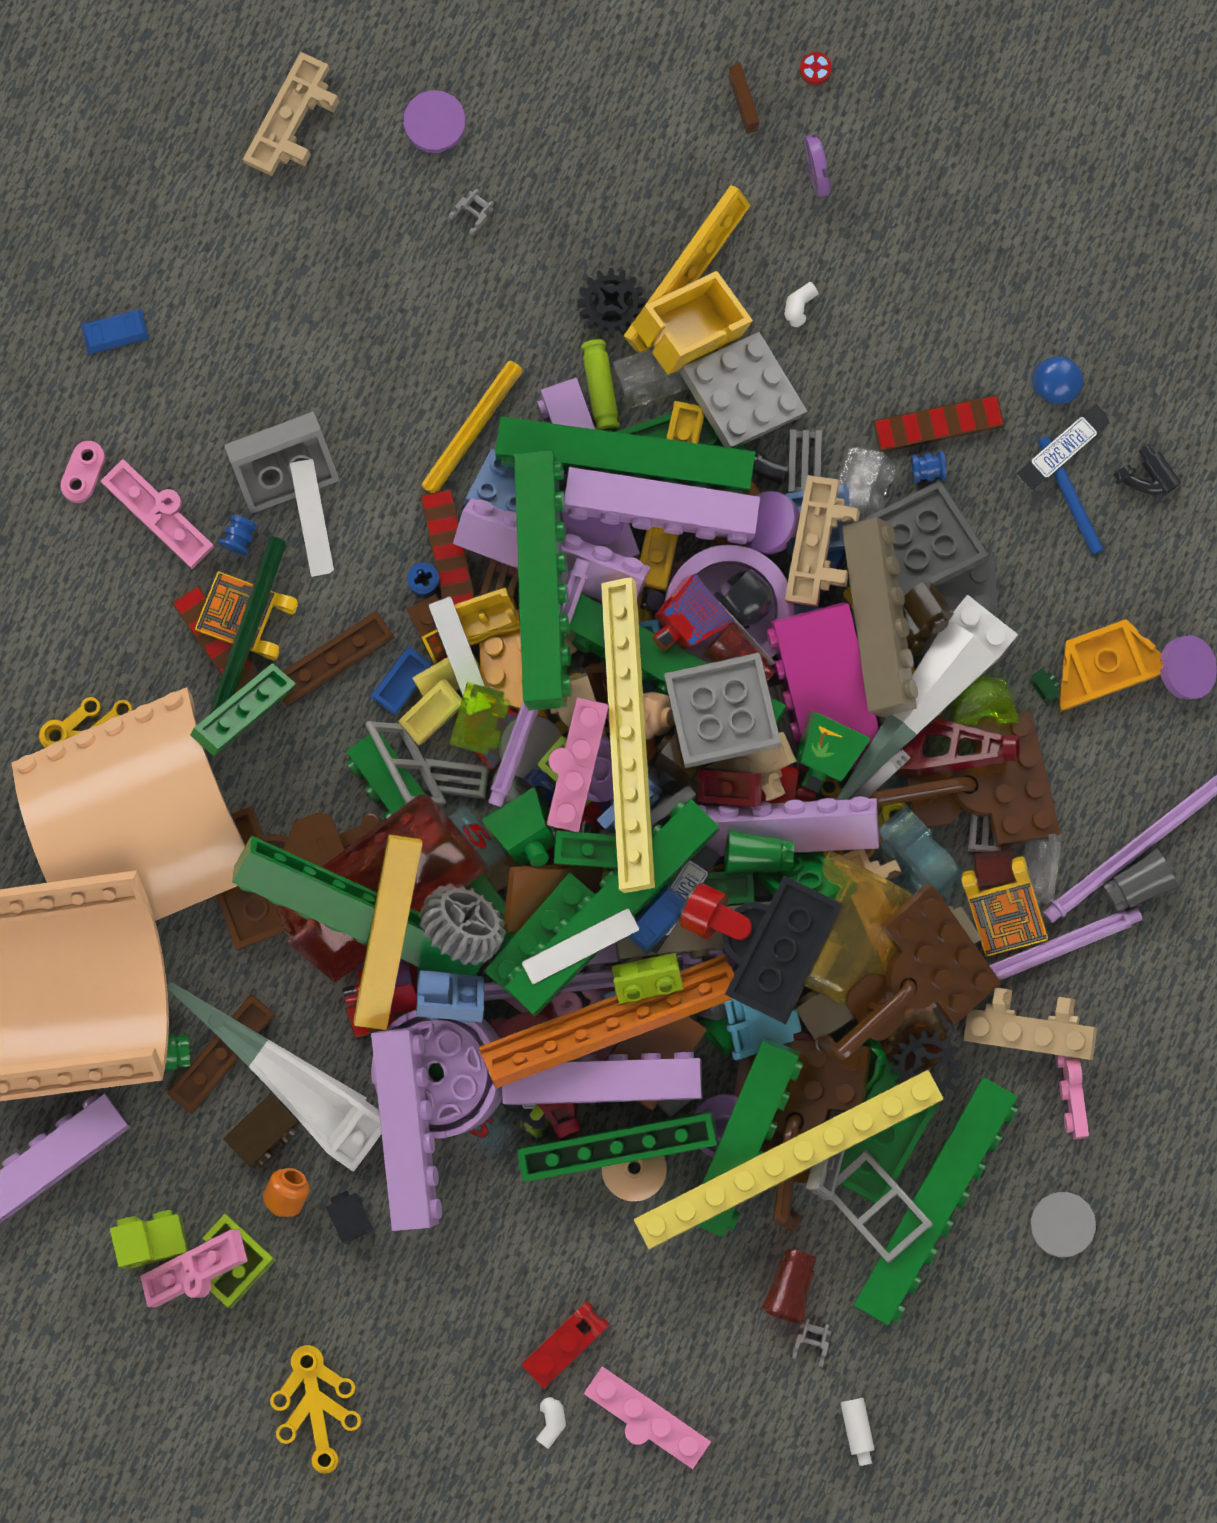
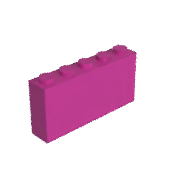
[766,602,879,774]

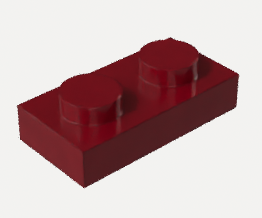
[698,768,761,807]

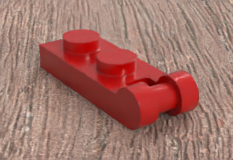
[521,1301,610,1389]

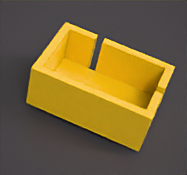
[632,271,753,375]

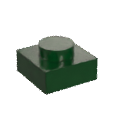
[1029,668,1061,707]

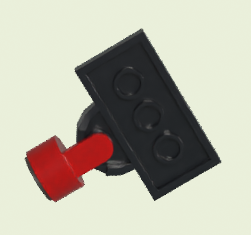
[679,876,845,1025]

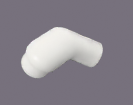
[784,282,819,327]
[536,1397,566,1449]

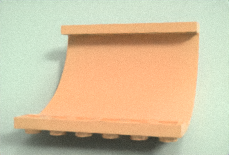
[12,687,245,921]
[0,870,169,1101]

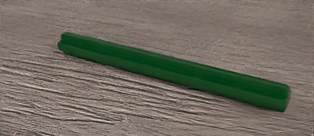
[211,536,286,713]

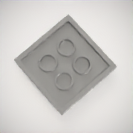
[679,332,807,449]
[664,653,781,768]

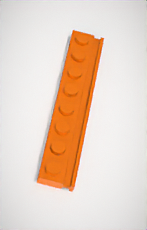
[479,954,735,1089]

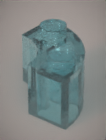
[879,805,962,894]

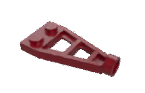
[893,717,1021,776]
[492,1002,582,1140]

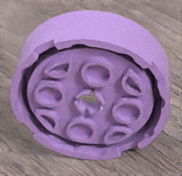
[664,545,794,665]
[371,1010,503,1138]

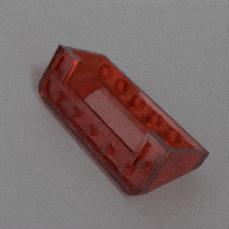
[277,794,488,983]

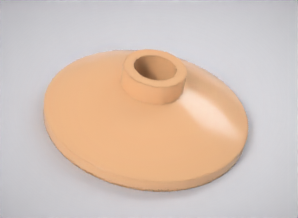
[602,1156,667,1201]

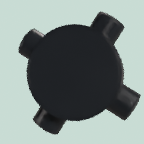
[640,587,665,614]

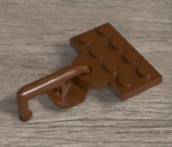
[869,711,1061,847]
[216,806,388,951]
[815,883,1001,1060]
[735,1040,871,1230]

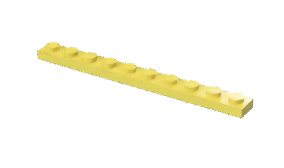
[601,577,655,893]
[634,1070,943,1250]

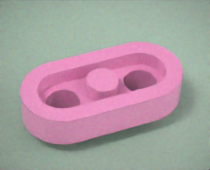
[61,441,105,503]

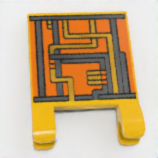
[195,571,298,661]
[961,857,1048,957]

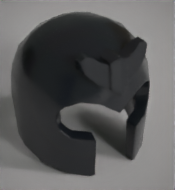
[714,569,773,629]

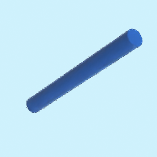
[1038,436,1104,555]

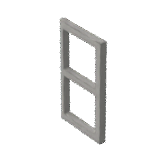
[365,721,446,807]
[832,1150,933,1264]

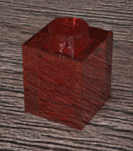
[973,849,1017,890]

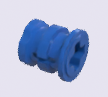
[911,450,946,483]
[218,515,258,556]
[407,563,439,598]

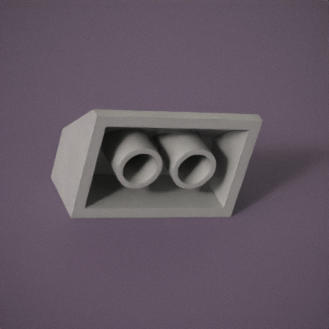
[224,411,340,514]

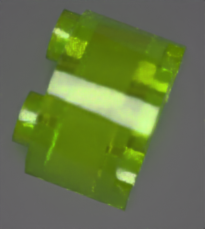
[951,677,1019,725]
[449,682,510,755]

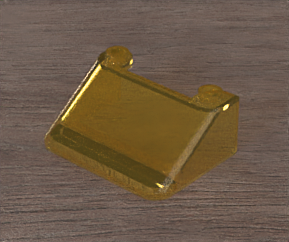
[805,850,913,1007]

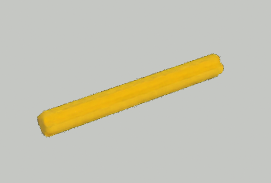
[422,361,522,493]

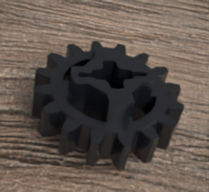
[577,268,646,338]
[891,1030,962,1098]

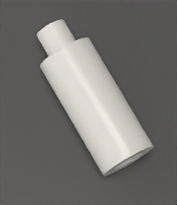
[840,1398,875,1466]

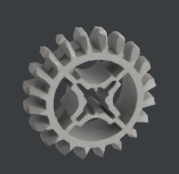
[419,883,506,966]

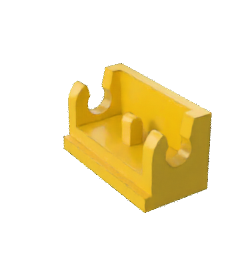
[454,587,520,646]

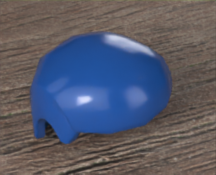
[1031,356,1084,404]

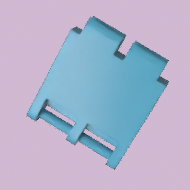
[722,999,802,1060]

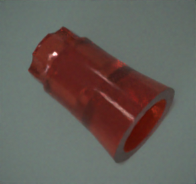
[703,621,776,681]
[760,1249,816,1324]

